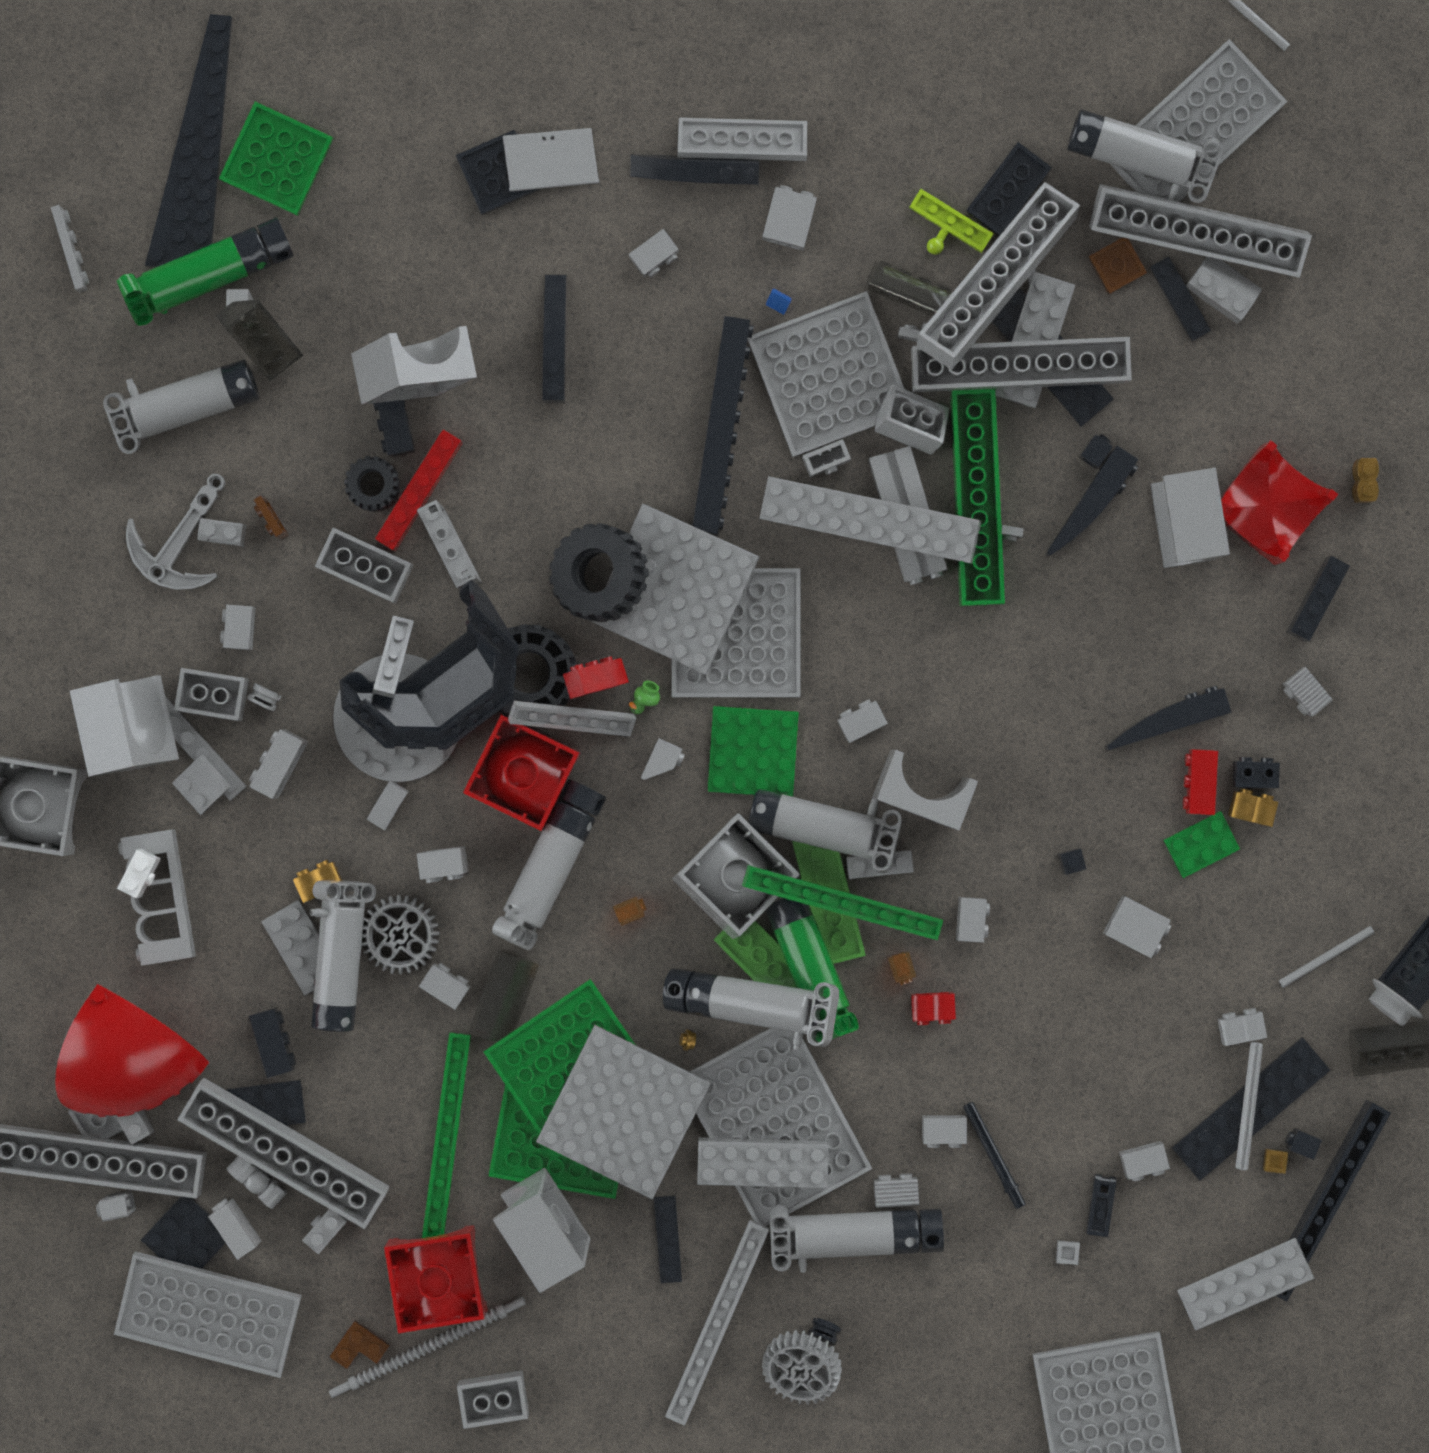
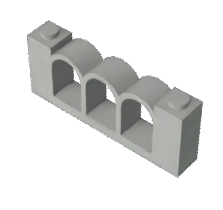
[118,829,196,966]

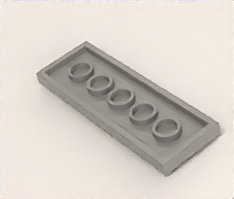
[678,118,807,161]
[995,272,1075,409]
[1177,1238,1315,1331]

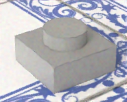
[1002,525,1024,541]
[1056,1240,1080,1265]

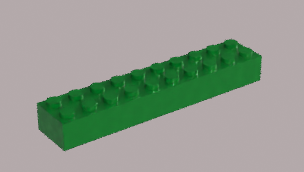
[950,388,1005,607]

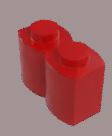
[911,992,956,1025]

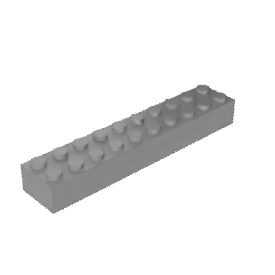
[917,182,1080,370]
[1089,184,1312,278]
[911,337,1132,392]
[759,476,981,563]
[177,1078,390,1229]
[0,1124,207,1198]

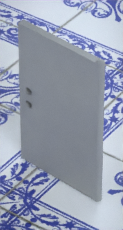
[503,128,600,191]

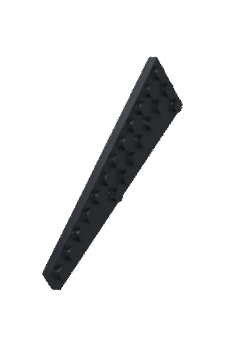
[145,14,232,268]

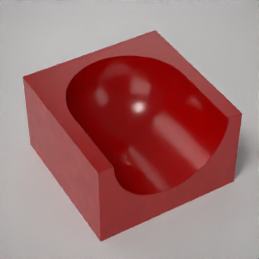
[463,715,581,831]

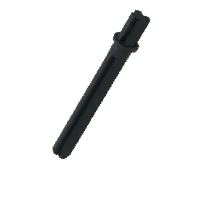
[963,1102,1026,1209]

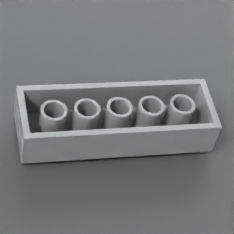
[697,1138,829,1188]

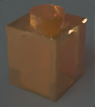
[613,896,647,926]
[887,951,917,985]

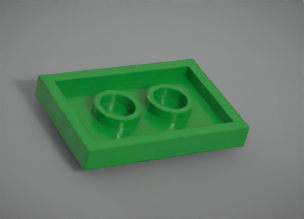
[1163,811,1240,878]

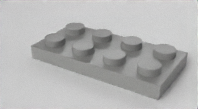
[261,900,319,995]

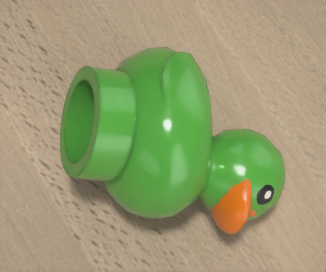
[629,681,660,714]

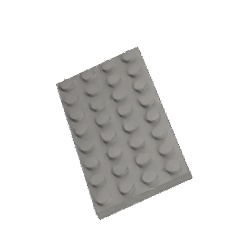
[1110,39,1287,202]
[114,1252,302,1378]

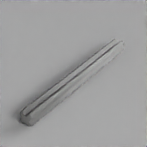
[1236,1042,1263,1170]

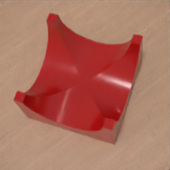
[1221,440,1338,565]
[384,1225,488,1334]

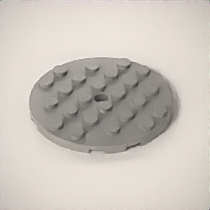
[333,654,457,782]

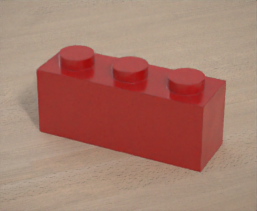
[563,656,629,699]
[1183,749,1218,815]

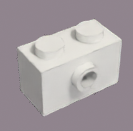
[117,849,161,898]

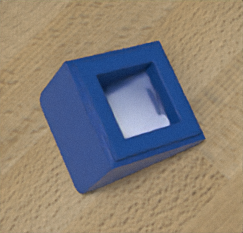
[766,289,792,315]

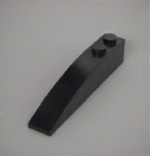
[630,154,759,185]
[542,275,567,403]
[1045,445,1139,557]
[1105,685,1232,750]

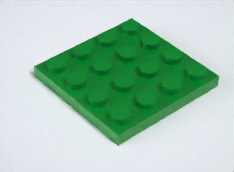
[219,101,334,216]
[708,706,799,797]

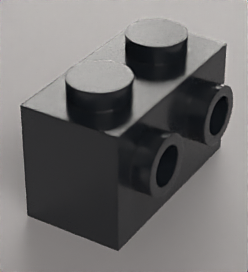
[1232,757,1280,788]

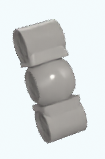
[227,1156,288,1209]

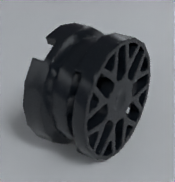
[807,1317,841,1346]

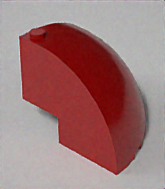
[55,984,209,1117]

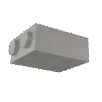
[762,185,817,251]
[1103,895,1171,958]
[208,1198,262,1260]

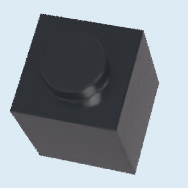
[1079,434,1113,469]
[1057,848,1087,875]
[1285,1128,1322,1160]

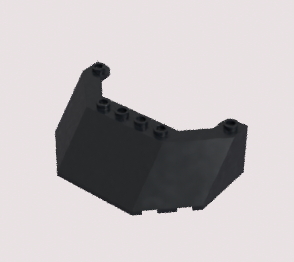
[339,579,519,750]

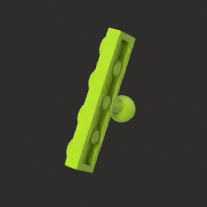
[909,189,993,255]

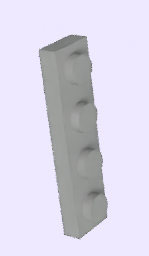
[51,205,89,293]
[373,616,414,698]

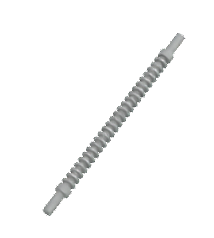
[329,1296,526,1398]

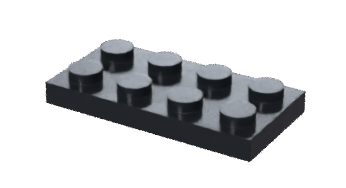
[966,142,1052,236]
[224,1079,306,1125]

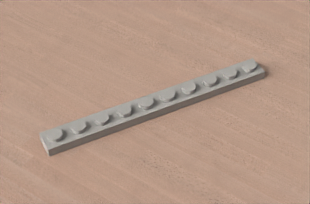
[665,1220,770,1426]

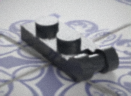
[1086,1174,1117,1237]

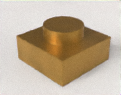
[1263,1149,1288,1174]

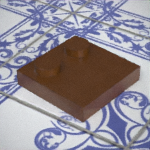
[1088,237,1147,295]
[254,496,289,540]

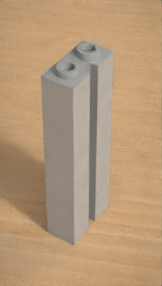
[868,446,947,585]

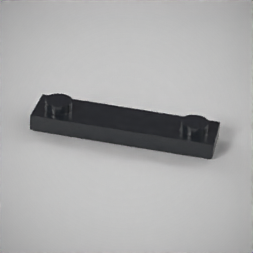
[1150,256,1211,342]

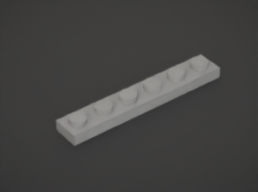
[165,696,247,801]
[508,701,636,736]

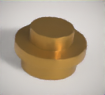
[680,1029,696,1051]

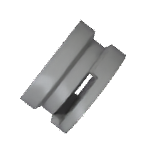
[247,683,282,712]

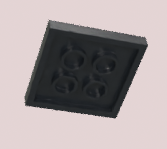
[456,130,541,215]
[141,1196,226,1269]

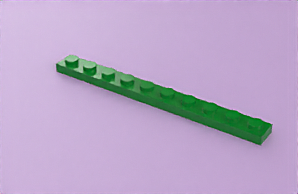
[742,865,943,941]
[422,1032,471,1238]

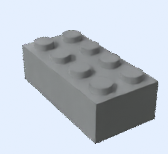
[315,528,414,604]

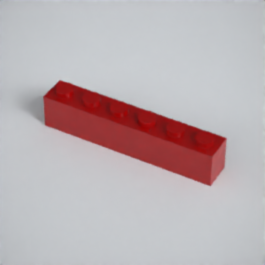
[375,429,463,552]

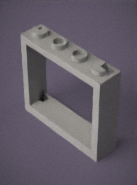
[417,500,482,590]

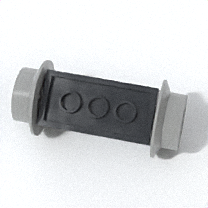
[1368,916,1429,1026]

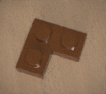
[330,1321,390,1369]

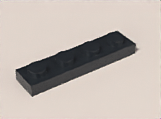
[654,1195,682,1283]

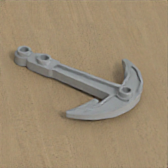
[126,474,225,590]

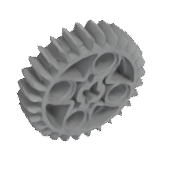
[361,895,440,974]
[762,1330,842,1405]

